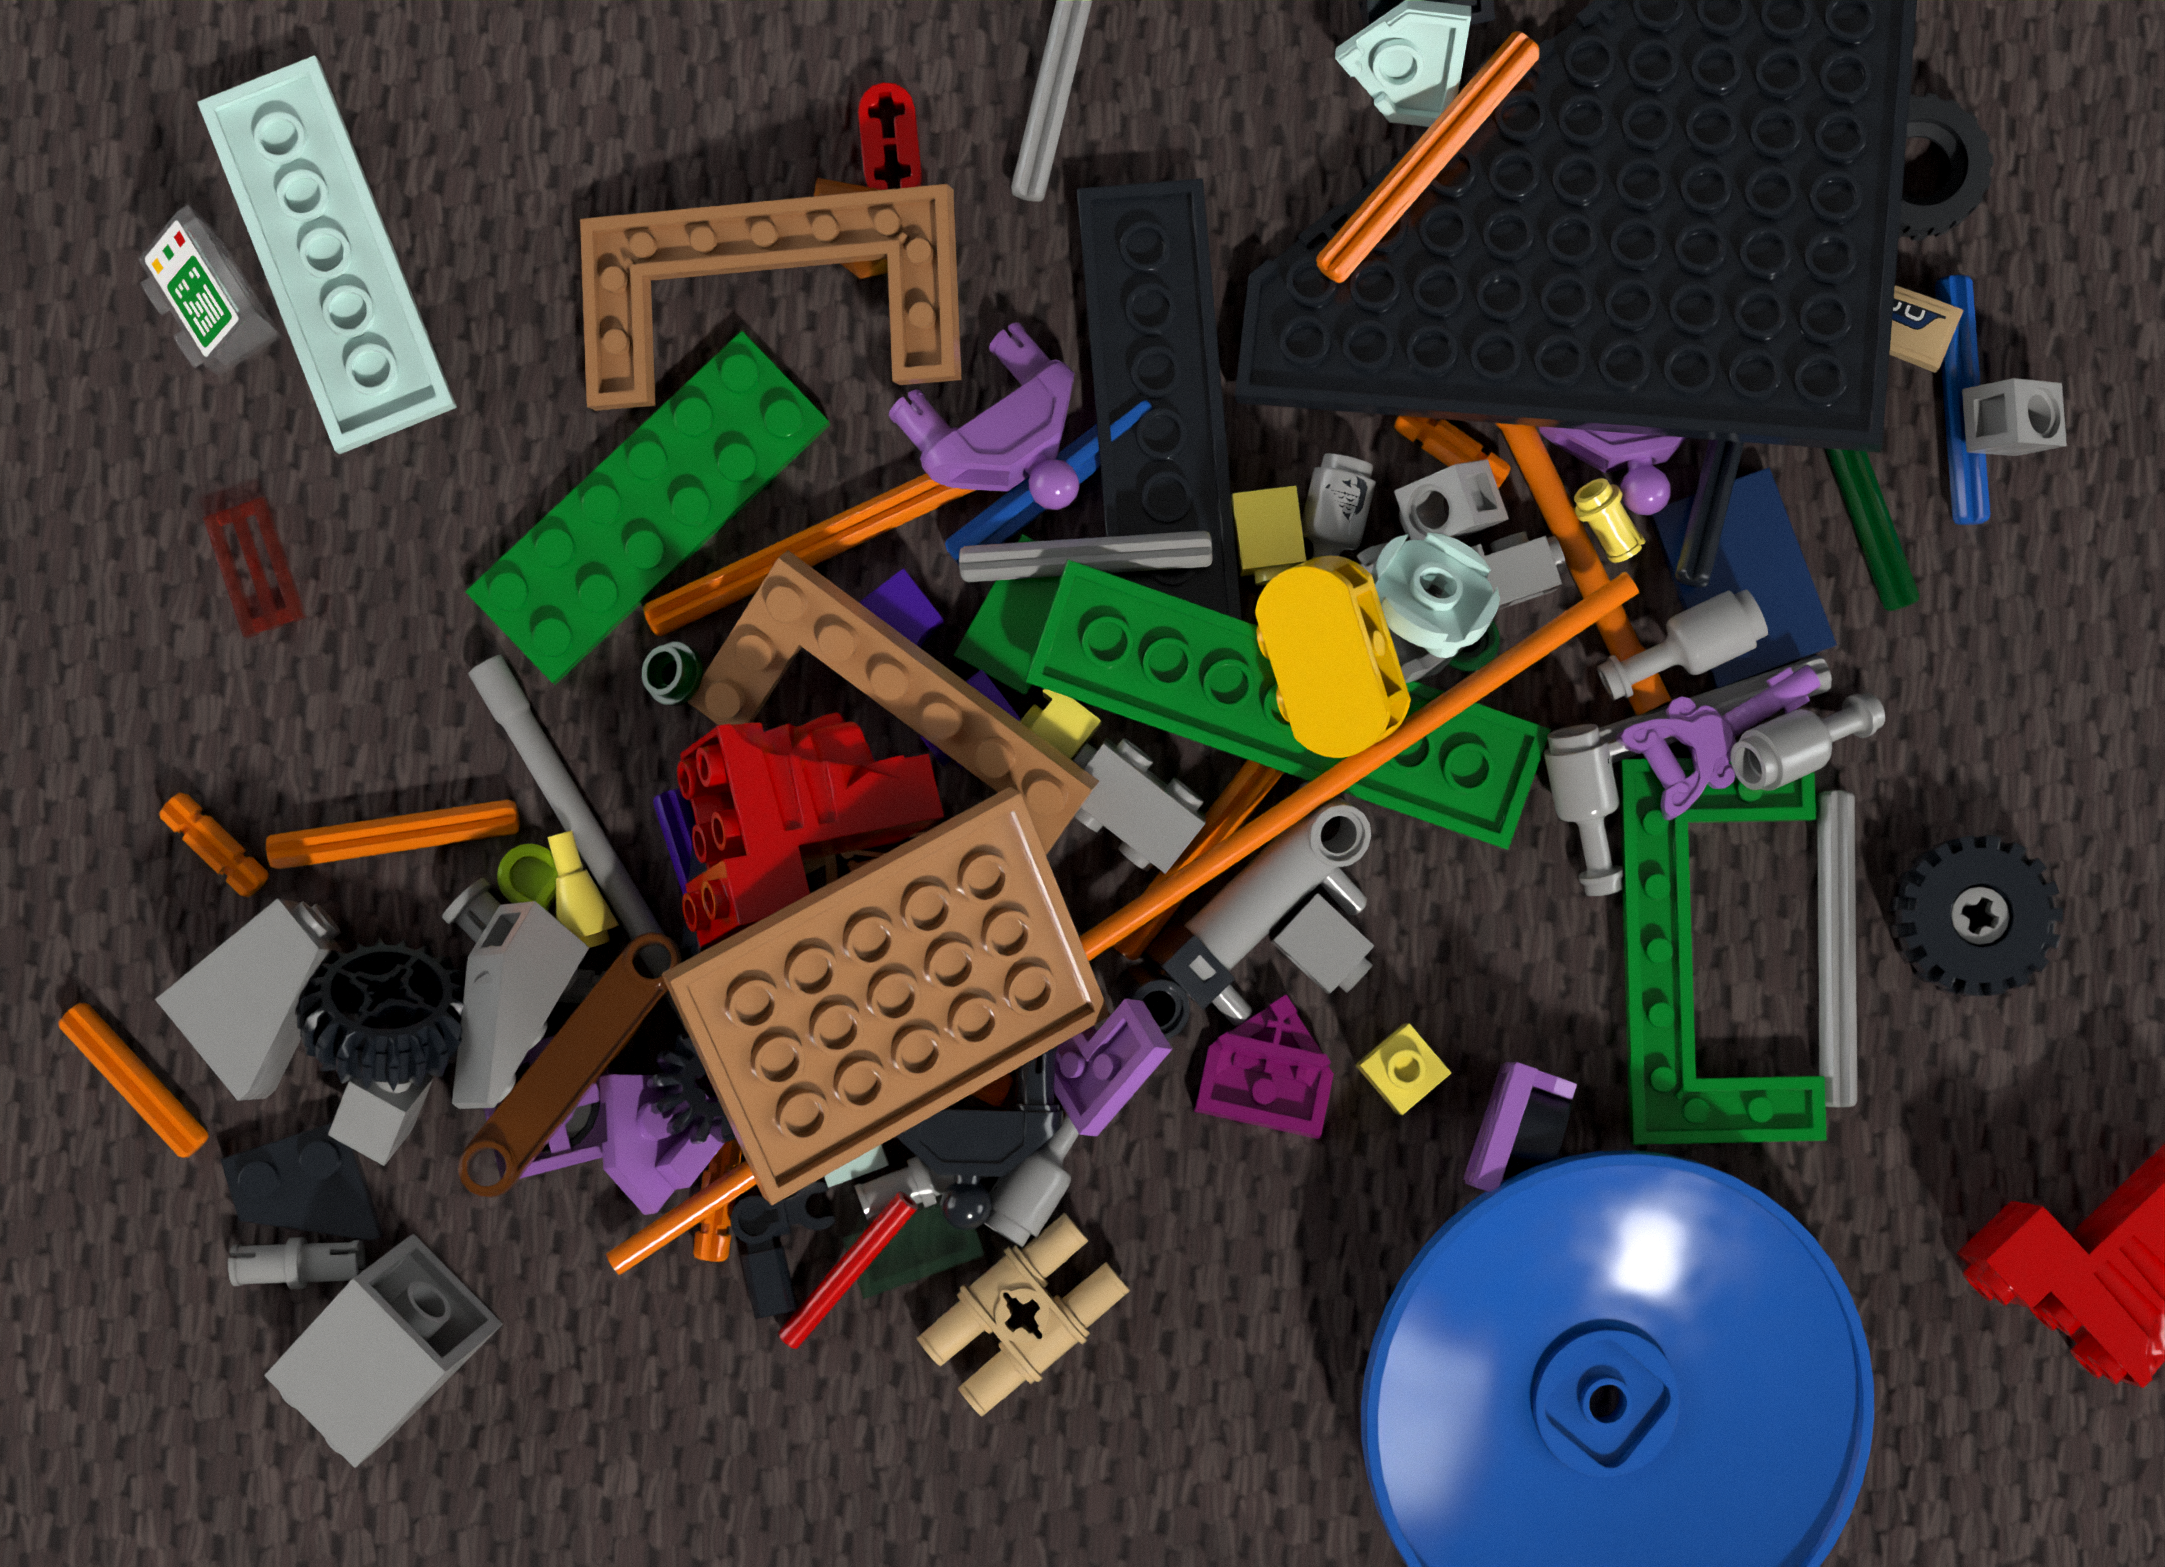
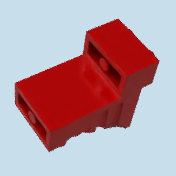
[677,712,944,947]
[1956,1144,2165,1388]

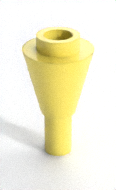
[547,830,619,948]

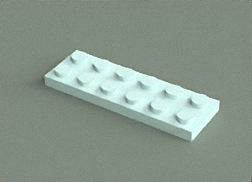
[197,55,457,454]

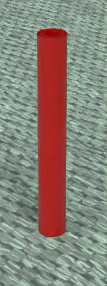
[778,1191,918,1349]

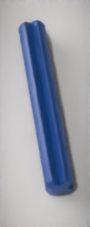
[1935,275,1990,525]
[945,400,1154,566]

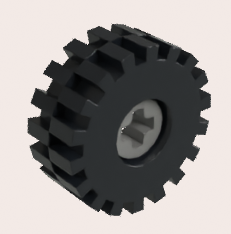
[1889,835,2063,997]

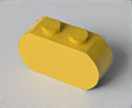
[1255,555,1411,758]

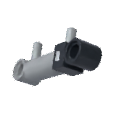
[1111,796,1371,1040]

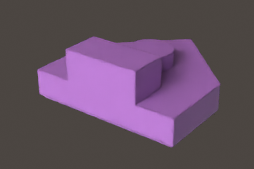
[600,1074,724,1215]

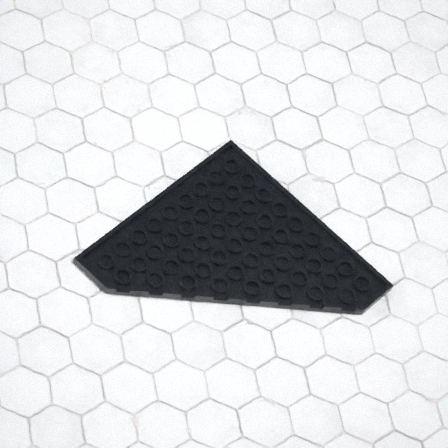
[1235,0,1917,453]

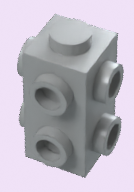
[1072,737,1206,874]

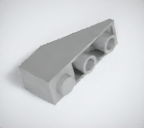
[452,901,589,1109]

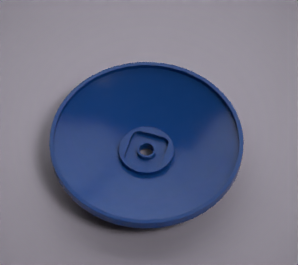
[1361,1150,1874,1567]

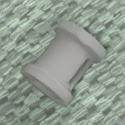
[442,878,501,943]

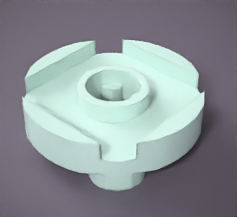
[1371,533,1500,658]

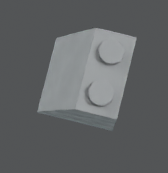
[155,898,344,1101]
[264,1233,503,1468]

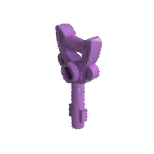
[1615,665,1821,821]

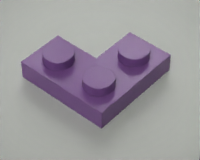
[1036,999,1172,1136]

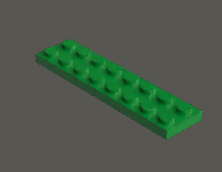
[1024,559,1551,850]

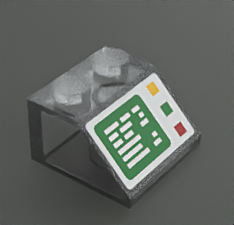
[138,205,283,376]

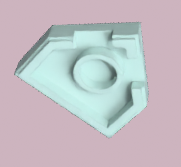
[1335,0,1471,127]

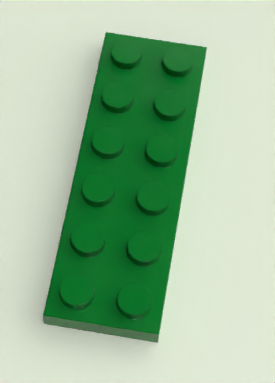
[465,331,830,685]

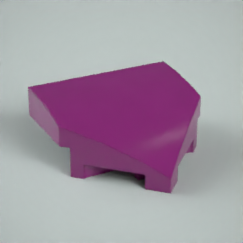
[1194,994,1334,1139]

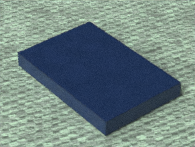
[1648,467,1837,689]

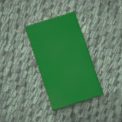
[953,534,1061,696]

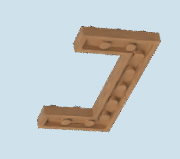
[580,184,961,411]
[688,550,1099,855]

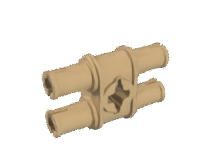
[917,1212,1130,1417]

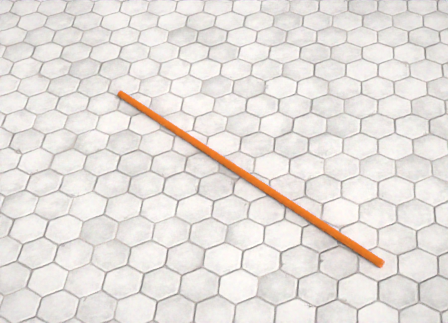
[606,572,1639,1275]

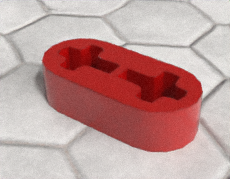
[858,82,922,190]

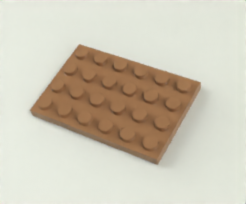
[662,787,1110,1205]

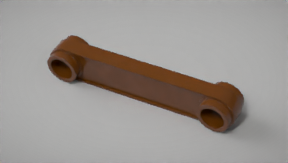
[458,932,682,1198]

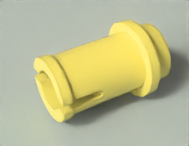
[1574,478,1645,563]

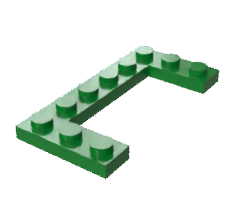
[1619,758,1827,1145]

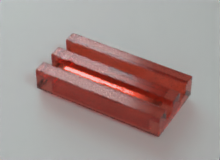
[203,497,307,639]

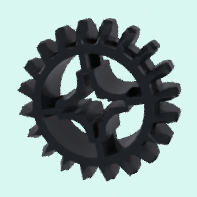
[297,937,466,1092]

